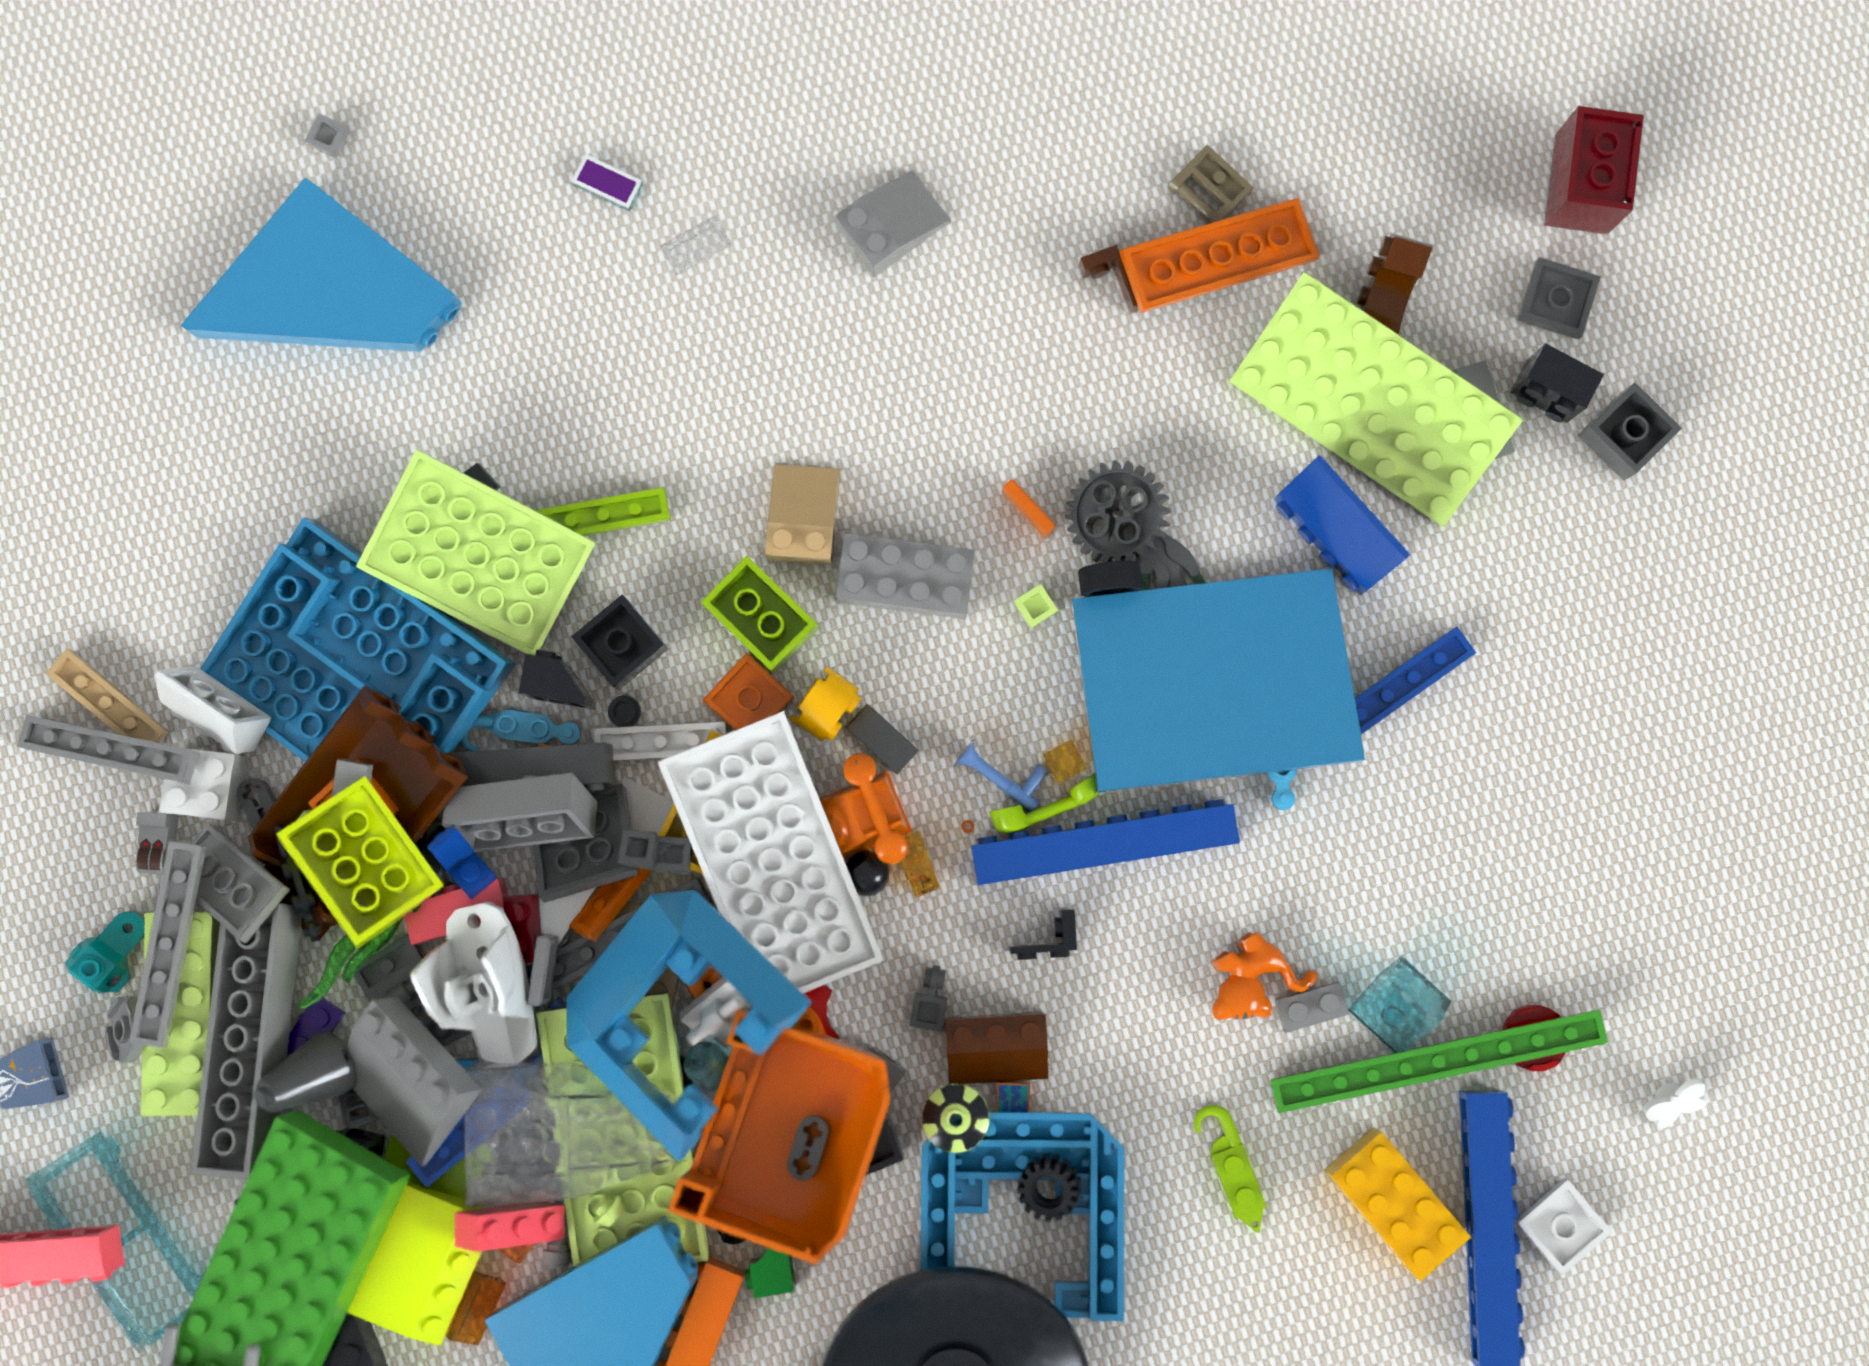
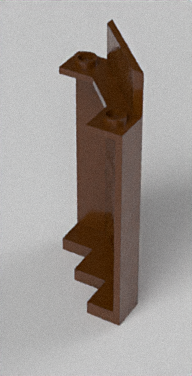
[248,685,468,941]

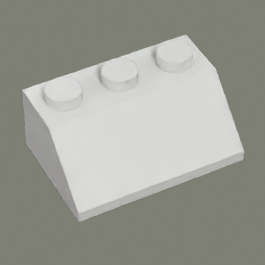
[154,666,272,755]

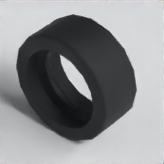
[1078,561,1142,597]

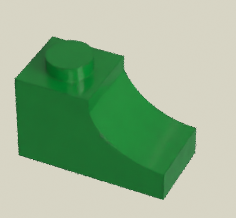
[744,1248,796,1299]

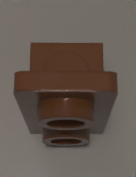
[1079,245,1138,314]

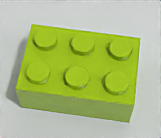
[701,555,820,674]

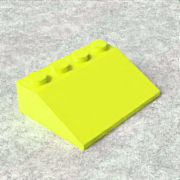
[277,776,444,949]
[347,1182,487,1346]

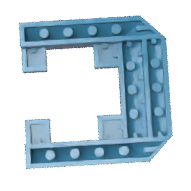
[566,890,812,1162]
[920,1112,1124,1321]

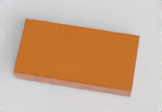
[1002,480,1055,540]

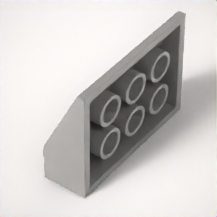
[344,997,483,1166]

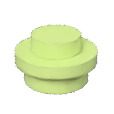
[593,1194,625,1227]

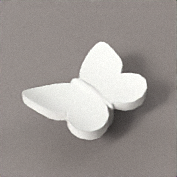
[1643,1078,1707,1130]

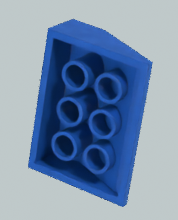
[1274,455,1411,595]

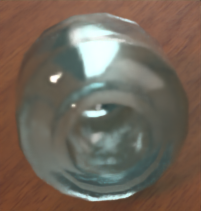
[683,1041,729,1091]

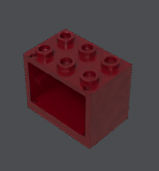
[1544,106,1644,235]

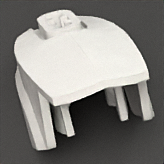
[411,901,537,1065]

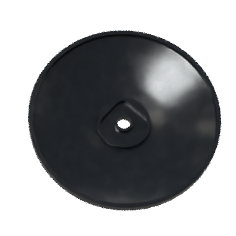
[822,1266,1089,1366]

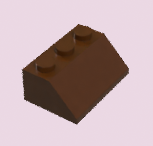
[945,1011,1048,1084]

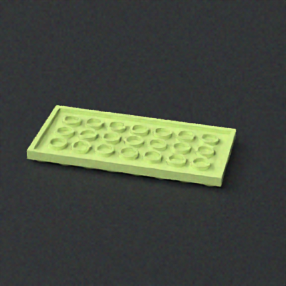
[1229,271,1523,527]
[536,992,710,1266]

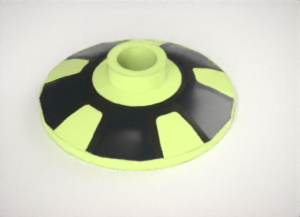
[922,1084,989,1153]

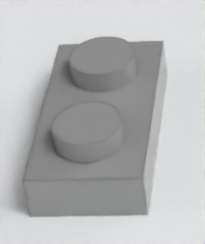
[1275,982,1350,1033]

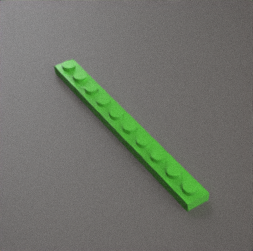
[1270,1009,1609,1113]

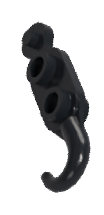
[273,824,322,943]

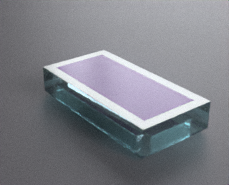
[571,154,644,212]

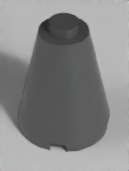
[254,1031,356,1112]

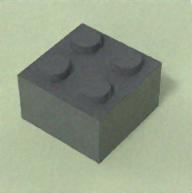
[1577,382,1682,481]

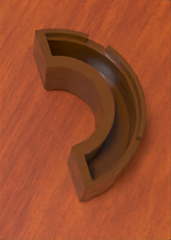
[1357,233,1433,334]

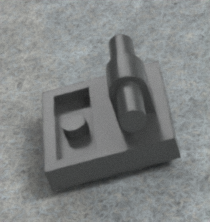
[350,934,424,1011]

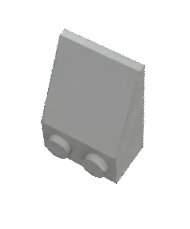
[835,170,951,278]

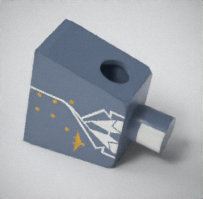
[0,1037,69,1109]

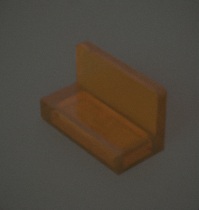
[445,1269,506,1346]

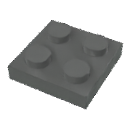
[1518,257,1601,340]

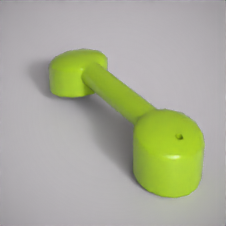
[989,773,1100,833]

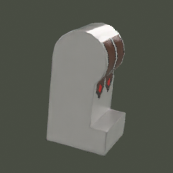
[136,812,179,874]

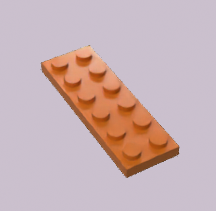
[1119,198,1320,313]

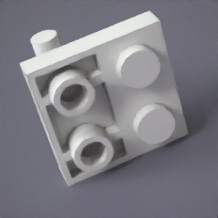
[680,977,753,1057]

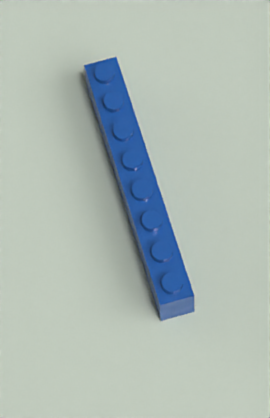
[971,799,1240,885]
[1459,1090,1525,1366]

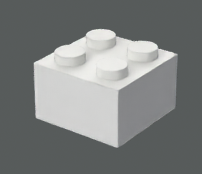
[159,748,247,821]

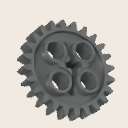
[1065,460,1172,563]

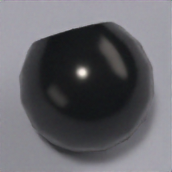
[846,850,890,897]

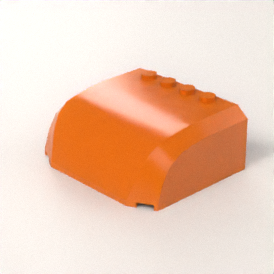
[668,1007,891,1265]

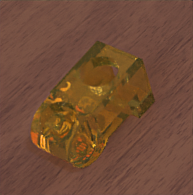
[900,830,940,898]

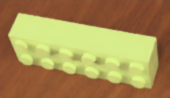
[141,912,220,1116]

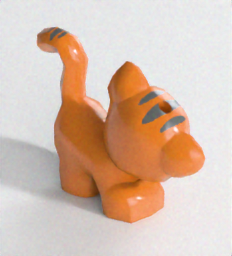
[1210,932,1318,1020]

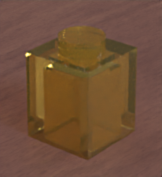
[1041,739,1087,785]

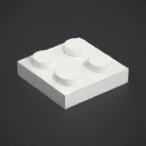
[1514,1178,1612,1276]

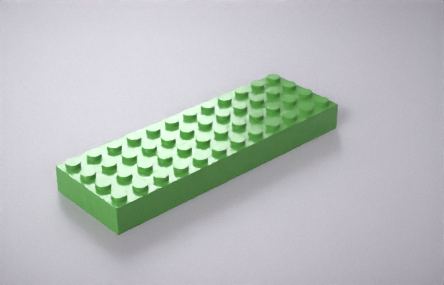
[174,1109,411,1366]

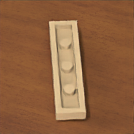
[45,648,169,743]

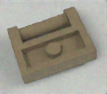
[1167,144,1254,224]

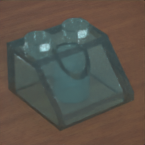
[1348,956,1451,1053]

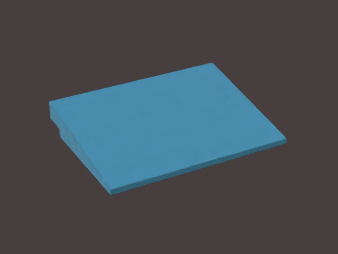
[200,517,516,762]
[1072,568,1365,793]

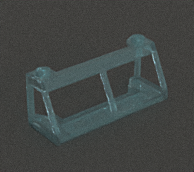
[25,1131,205,1354]

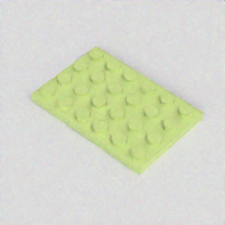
[356,449,596,655]

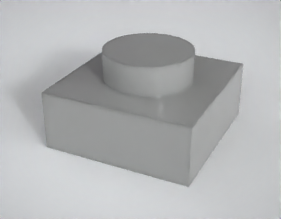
[304,113,351,158]

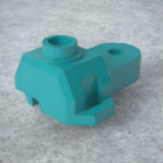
[65,911,145,994]

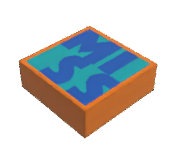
[995,1082,1030,1112]

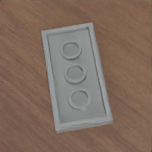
[191,823,290,944]

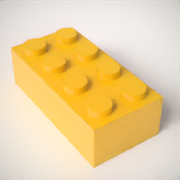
[1324,1127,1471,1282]

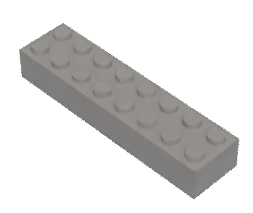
[191,903,302,1179]

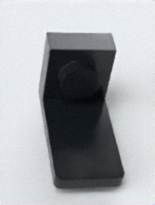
[1009,909,1077,960]

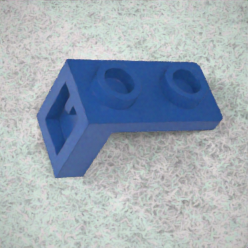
[427,826,497,900]

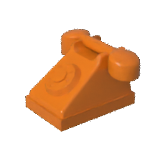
[819,753,912,865]

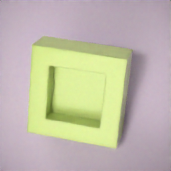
[1013,584,1059,629]

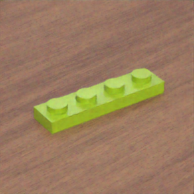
[536,487,671,536]

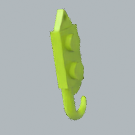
[1194,1104,1267,1233]

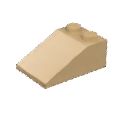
[765,464,840,565]

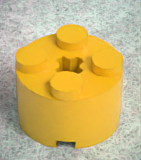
[789,666,862,742]

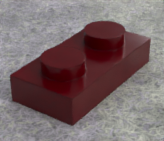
[503,894,541,963]

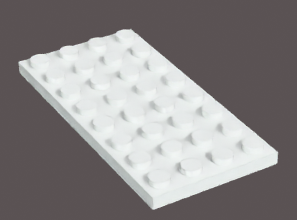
[658,711,884,993]

